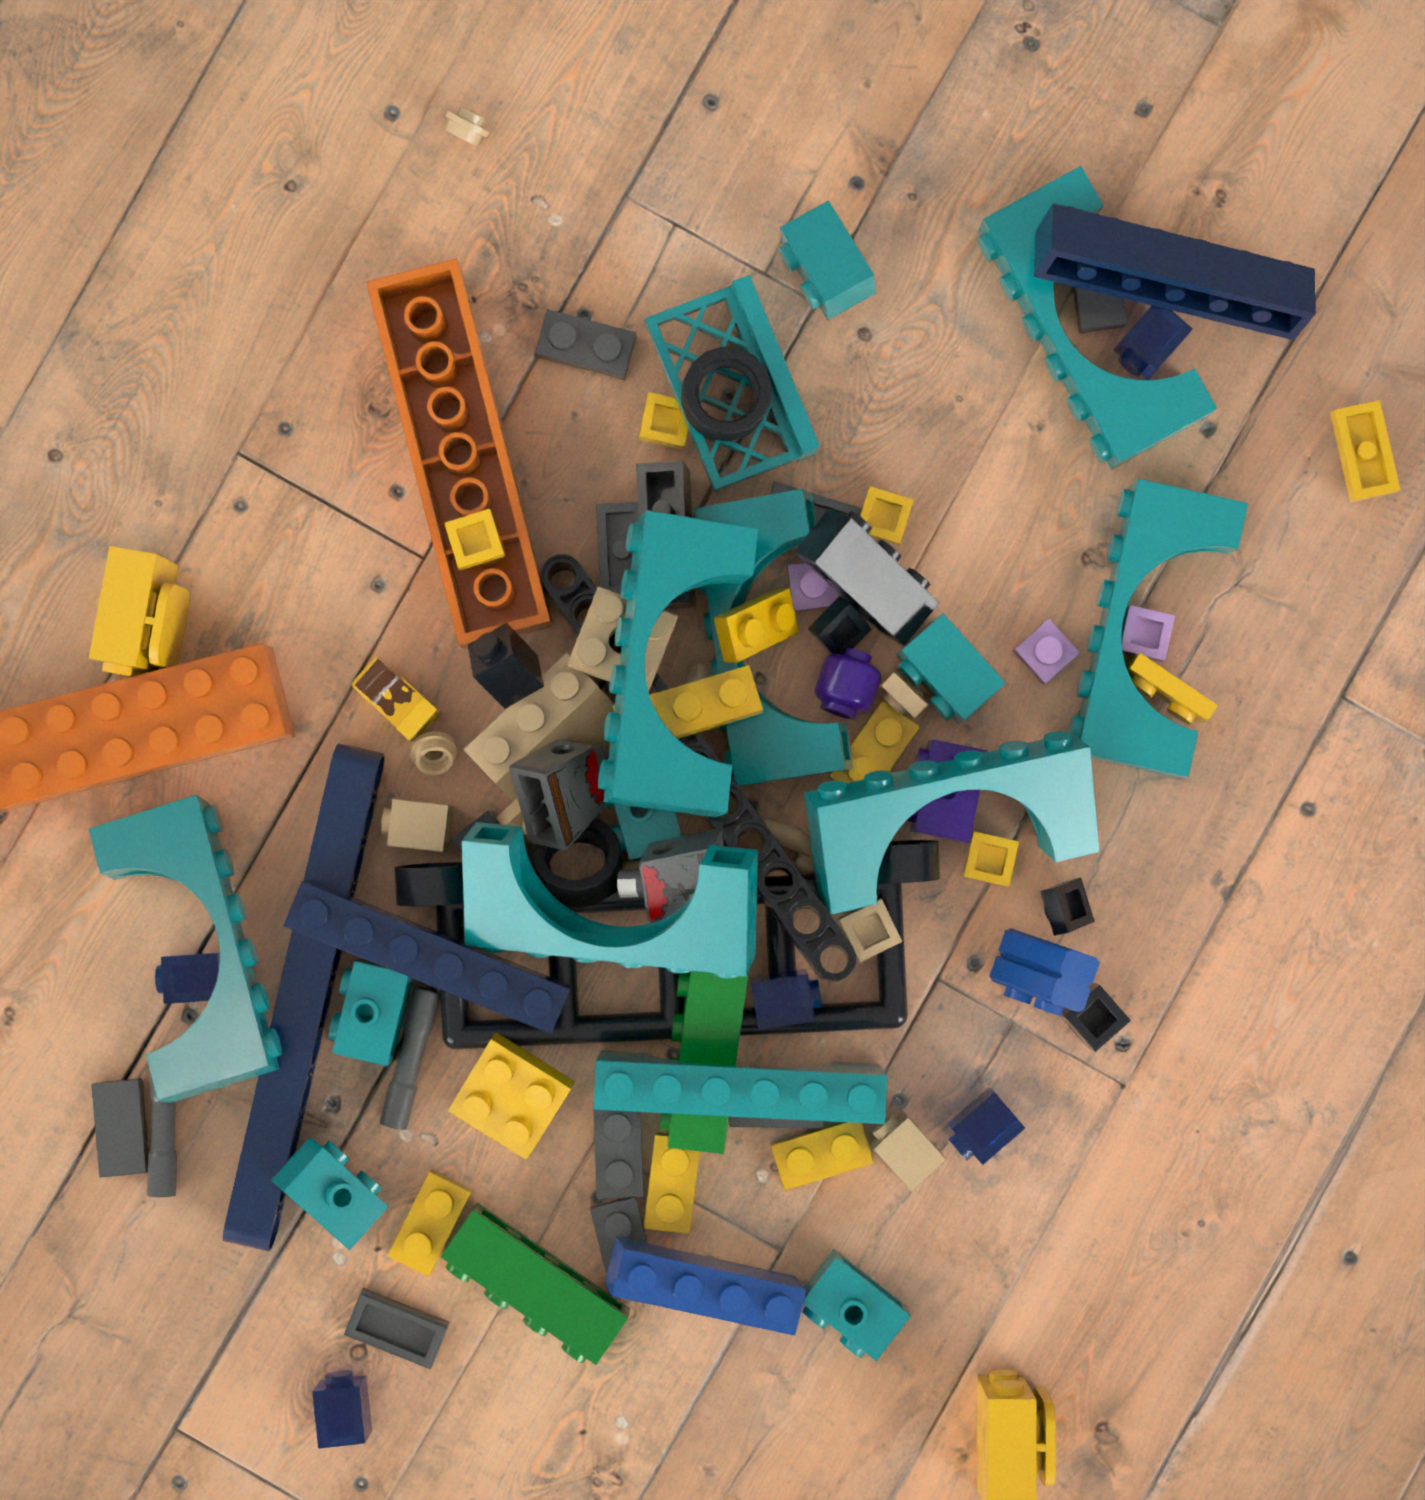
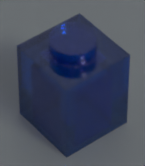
[1114,306,1193,380]
[155,951,220,1004]
[750,969,822,1030]
[947,1087,1025,1165]
[312,1370,372,1449]

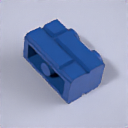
[989,928,1100,1016]

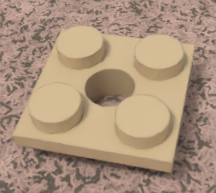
[567,586,678,693]

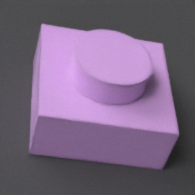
[787,563,838,612]
[1121,605,1175,662]
[1013,619,1080,685]

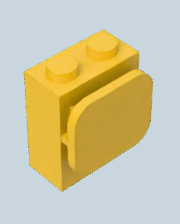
[89,546,190,677]
[977,1369,1056,1500]

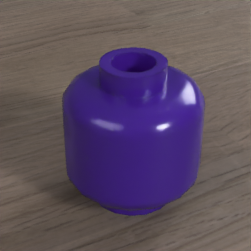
[814,648,882,720]

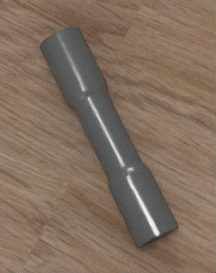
[380,986,440,1130]
[147,1073,177,1197]

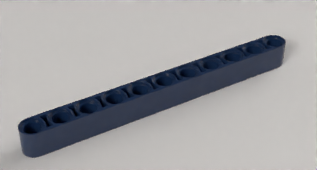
[223,743,385,1251]

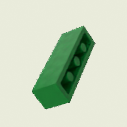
[659,971,748,1154]
[441,1202,630,1365]

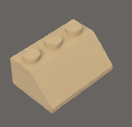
[463,653,615,801]

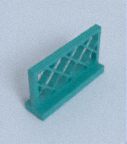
[644,275,820,492]

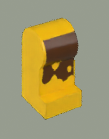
[351,656,442,742]

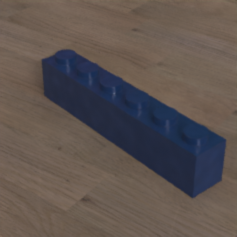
[1034,203,1316,340]
[283,880,571,1034]

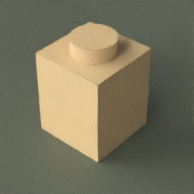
[381,799,454,852]
[870,1112,946,1192]

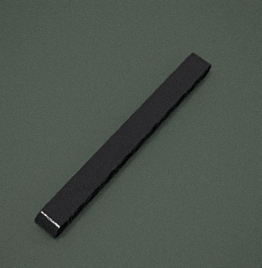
[541,554,856,982]

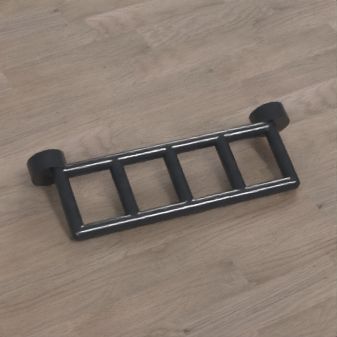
[394,840,940,1050]

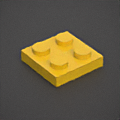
[448,1032,575,1160]

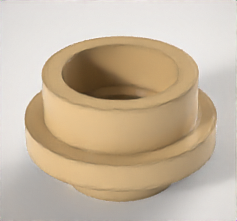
[444,106,489,147]
[410,731,457,775]

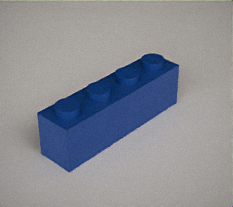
[605,1236,807,1336]

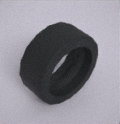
[681,347,772,441]
[532,818,623,908]

